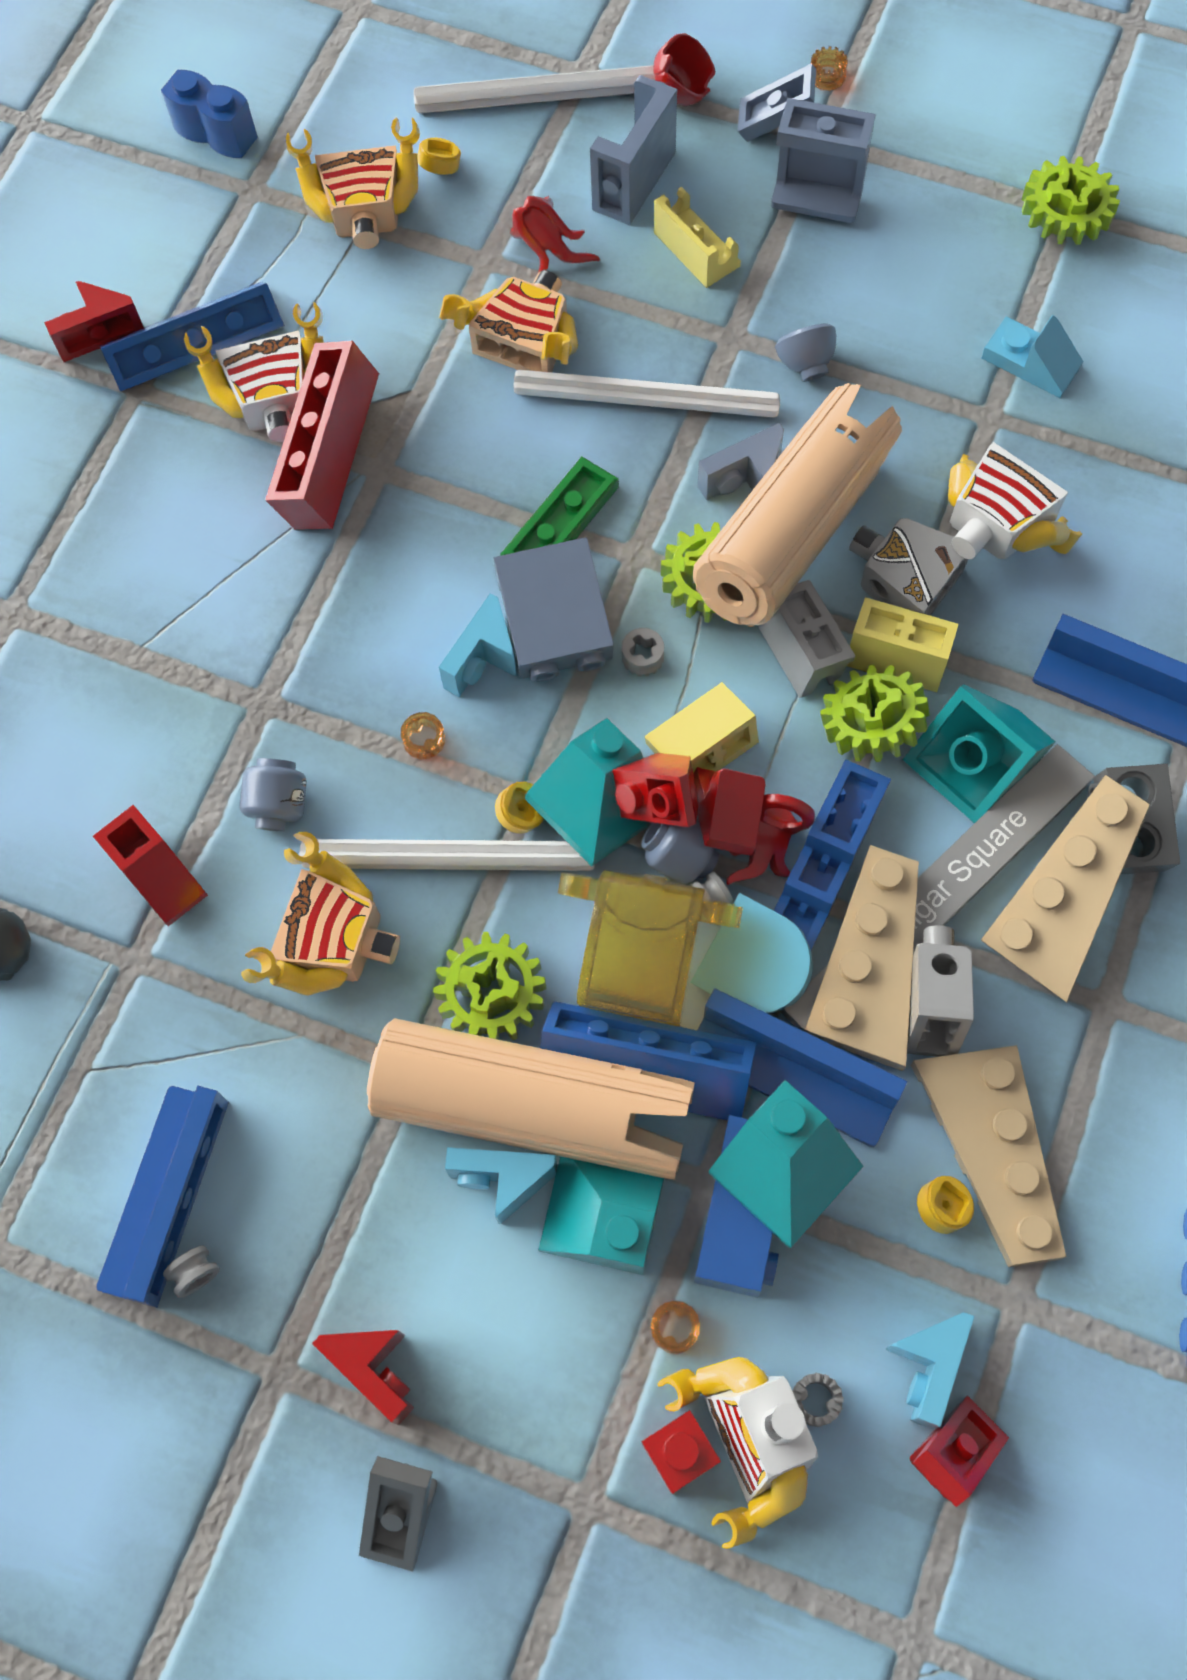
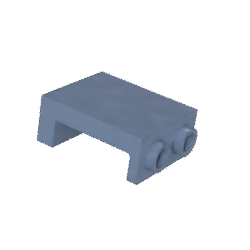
[590,75,677,225]
[771,98,876,223]
[493,537,614,682]

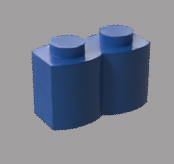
[161,69,258,158]

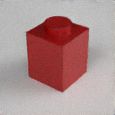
[641,1410,721,1494]

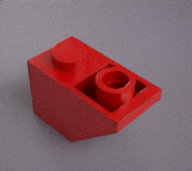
[613,753,699,827]
[93,805,208,927]

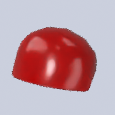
[653,33,716,107]

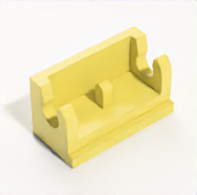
[654,187,741,288]
[847,597,959,692]
[644,682,759,773]

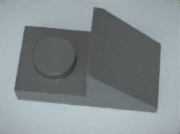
[359,1456,437,1571]

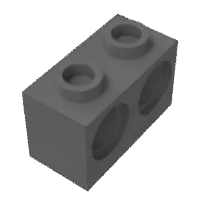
[1088,763,1180,874]

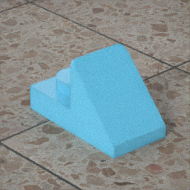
[981,315,1083,398]
[438,593,517,697]
[445,1147,557,1224]
[886,1312,975,1429]

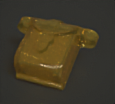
[558,870,743,1027]

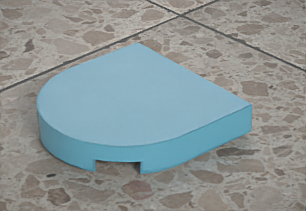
[690,893,813,1014]

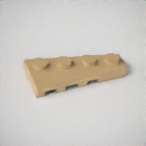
[981,775,1150,1003]
[804,845,919,1071]
[911,1045,1067,1268]

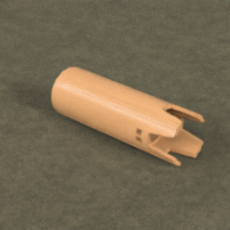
[693,383,902,627]
[367,1018,695,1180]

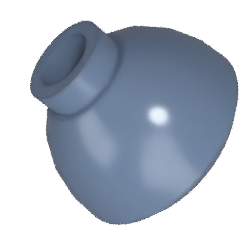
[775,323,837,382]

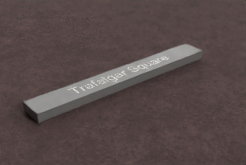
[781,744,1095,1031]

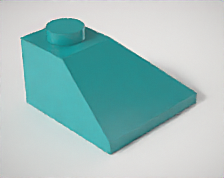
[902,684,1056,823]
[525,718,651,867]
[708,1080,864,1249]
[538,1156,664,1275]

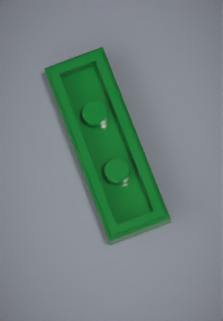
[500,456,619,556]

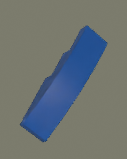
[773,759,891,951]

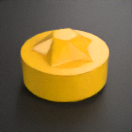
[418,137,461,175]
[495,782,544,834]
[917,1176,974,1234]

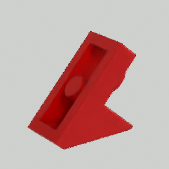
[44,281,144,363]
[693,767,766,856]
[312,1330,414,1425]
[910,1395,1009,1508]

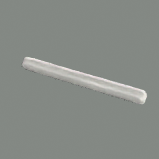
[413,65,655,113]
[514,370,781,418]
[299,839,595,871]

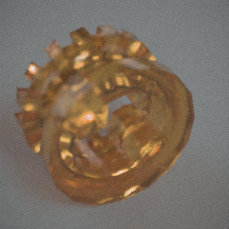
[811,46,848,91]
[401,712,445,759]
[650,1301,700,1354]

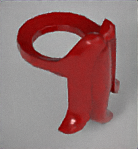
[510,196,600,273]
[726,794,815,885]

